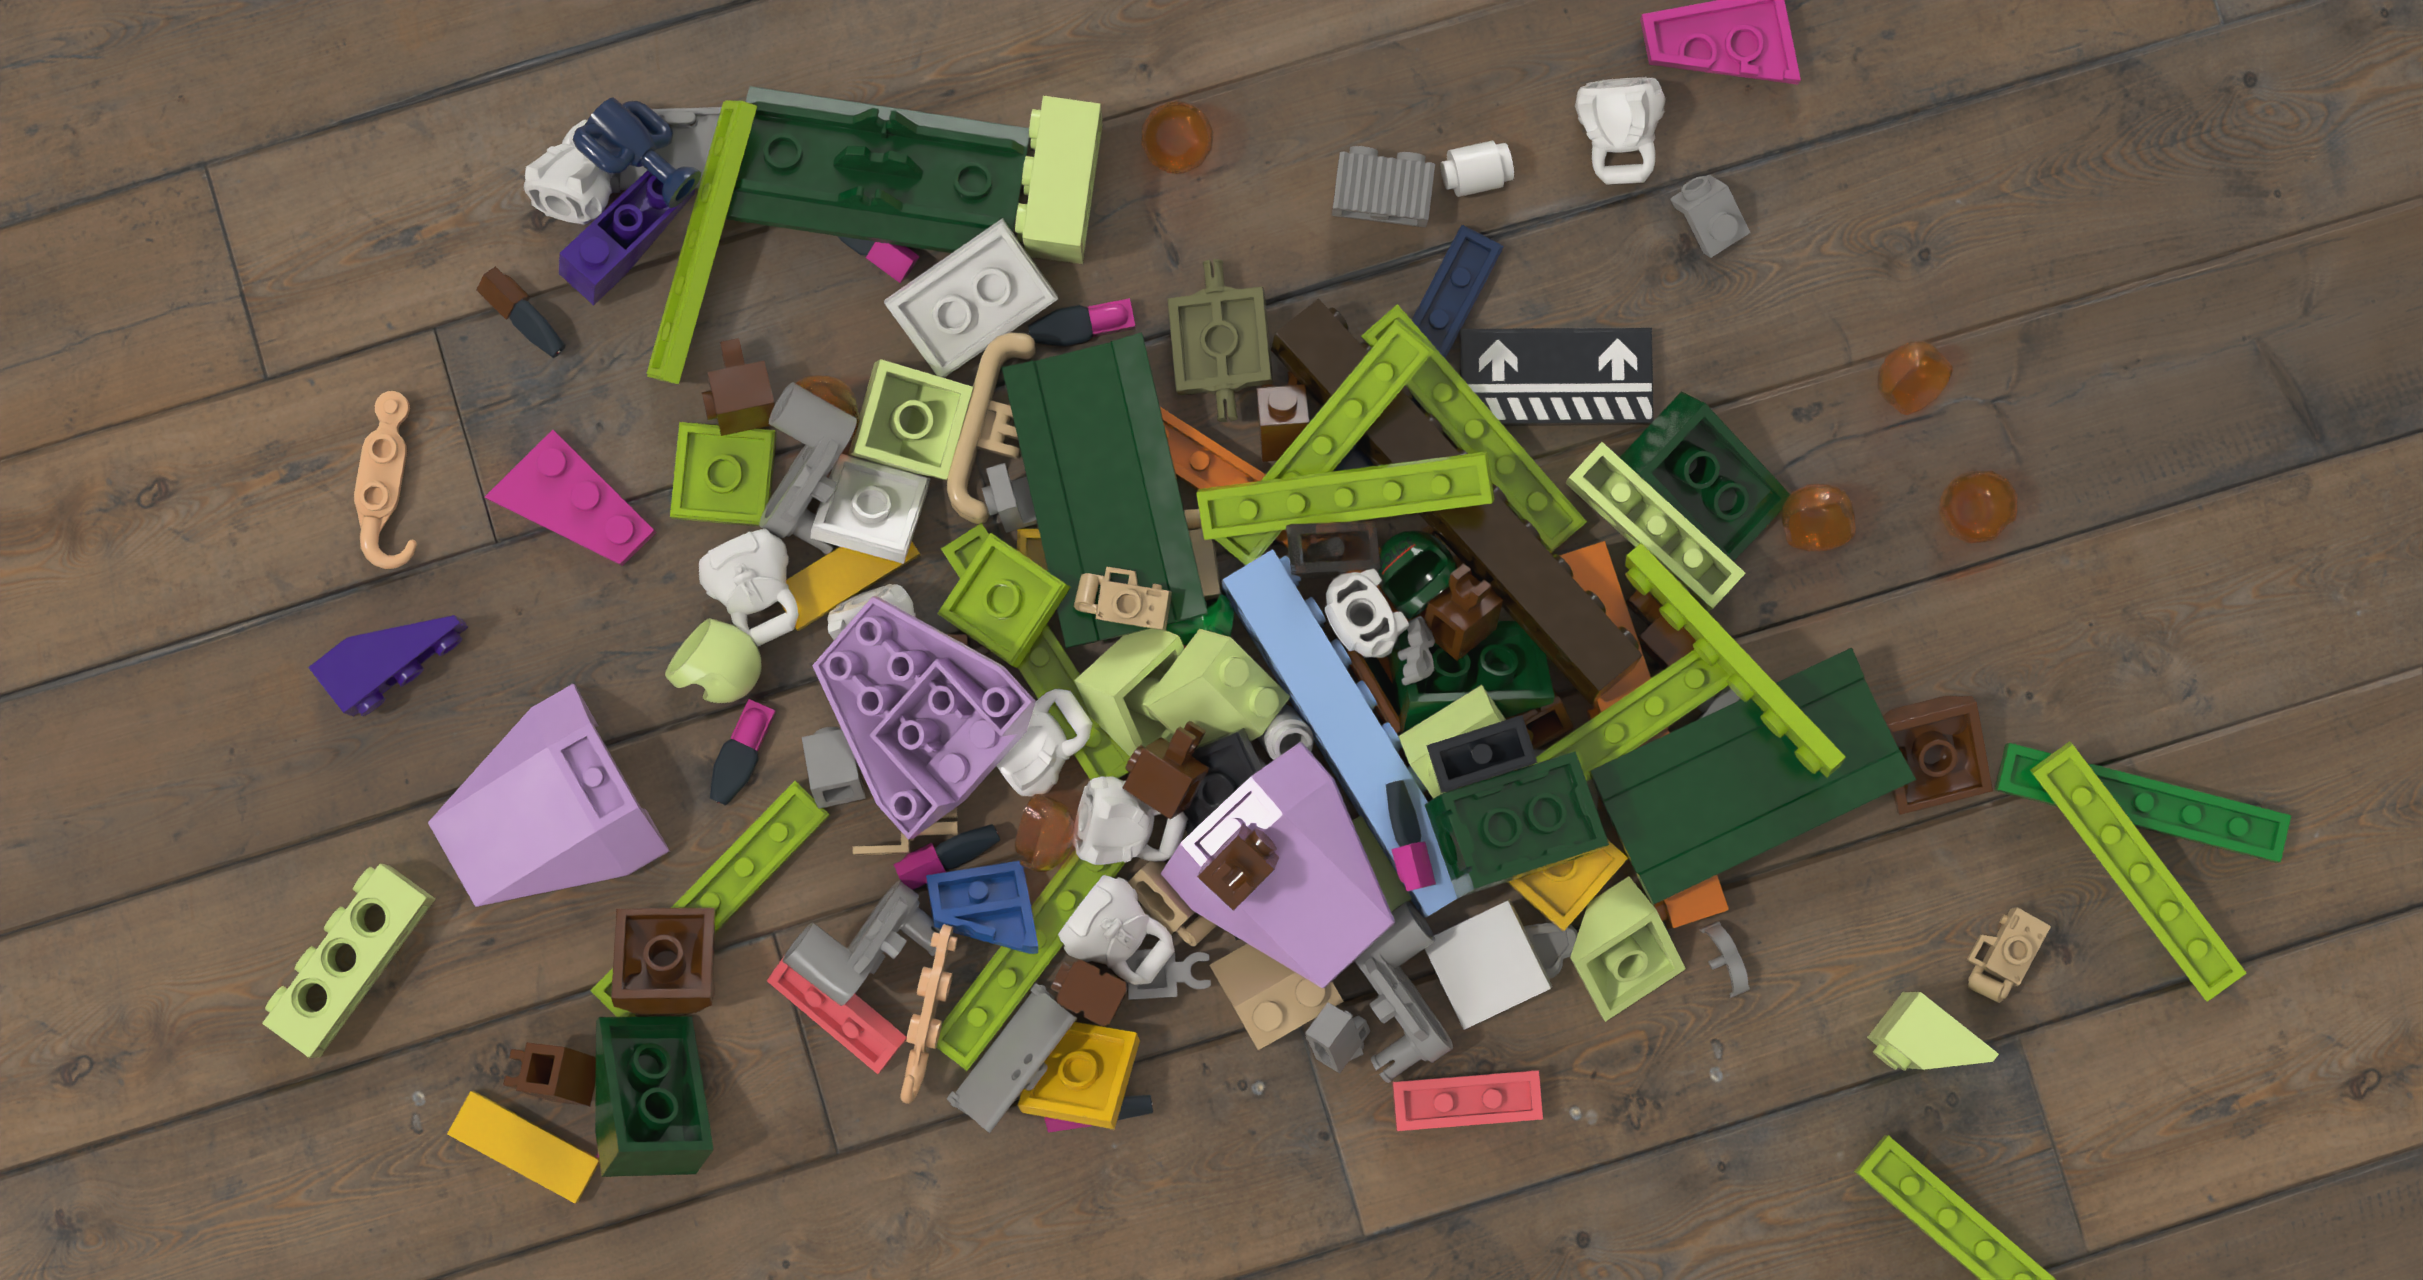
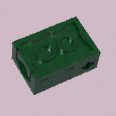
[1425,751,1609,898]

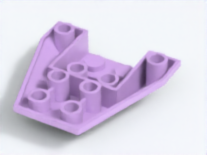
[812,596,1036,840]
[428,684,670,907]
[1161,742,1395,988]

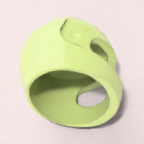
[665,618,762,703]

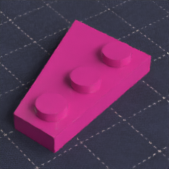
[1640,0,1801,85]
[484,430,657,566]

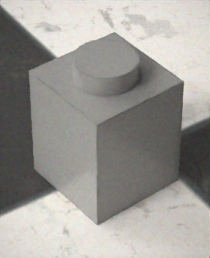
[802,727,866,809]

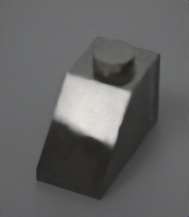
[1286,521,1381,579]

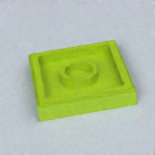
[670,422,777,527]
[937,533,1071,668]

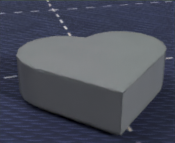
[1523,923,1578,979]

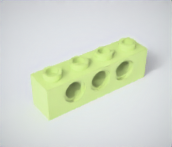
[1566,442,1746,612]
[262,864,436,1058]

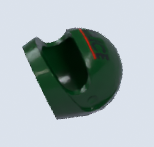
[1374,530,1458,620]

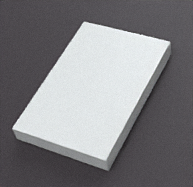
[884,218,1058,378]

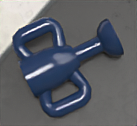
[572,97,701,209]

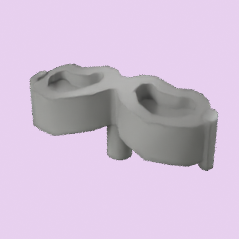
[1398,616,1435,685]
[1699,921,1750,998]

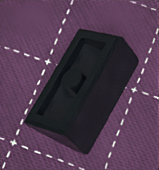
[1426,715,1538,793]

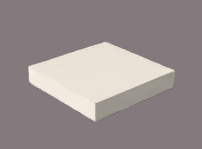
[810,453,930,564]
[1425,899,1553,1030]

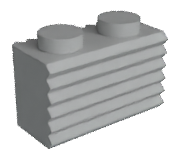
[1332,146,1435,228]

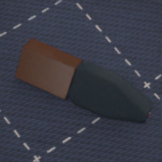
[476,266,566,358]

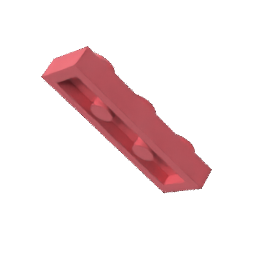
[767,956,907,1074]
[1392,1070,1543,1131]

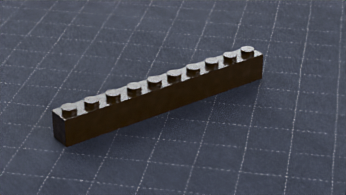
[1271,298,1642,705]

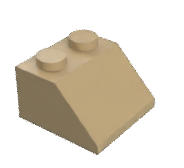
[1209,943,1344,1050]

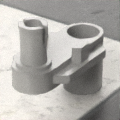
[759,382,857,554]
[782,880,941,1006]
[1355,901,1453,1083]

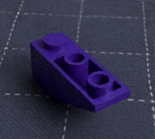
[559,170,695,306]
[308,615,468,717]

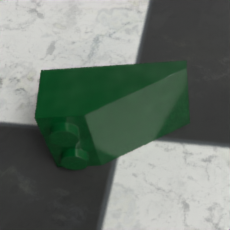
[1619,391,1794,562]
[1388,621,1555,734]
[595,1016,714,1177]

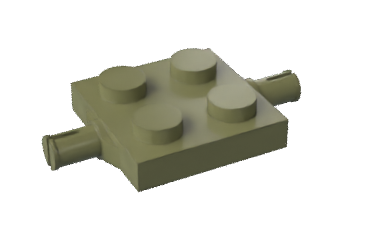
[1168,259,1274,422]

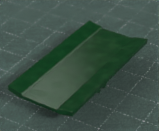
[726,86,1030,253]
[1002,332,1208,648]
[1589,647,1916,905]

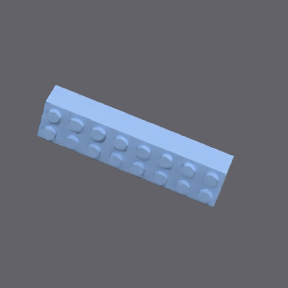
[1222,549,1457,918]

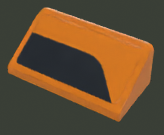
[1346,649,1401,734]

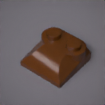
[1883,696,1993,815]
[611,908,715,1014]

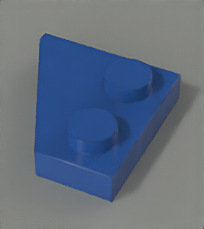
[926,860,1038,954]

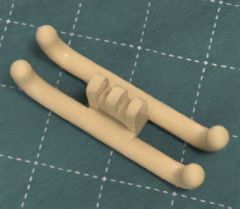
[947,332,1035,524]

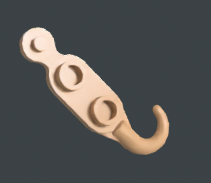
[354,391,417,569]
[900,924,958,1104]

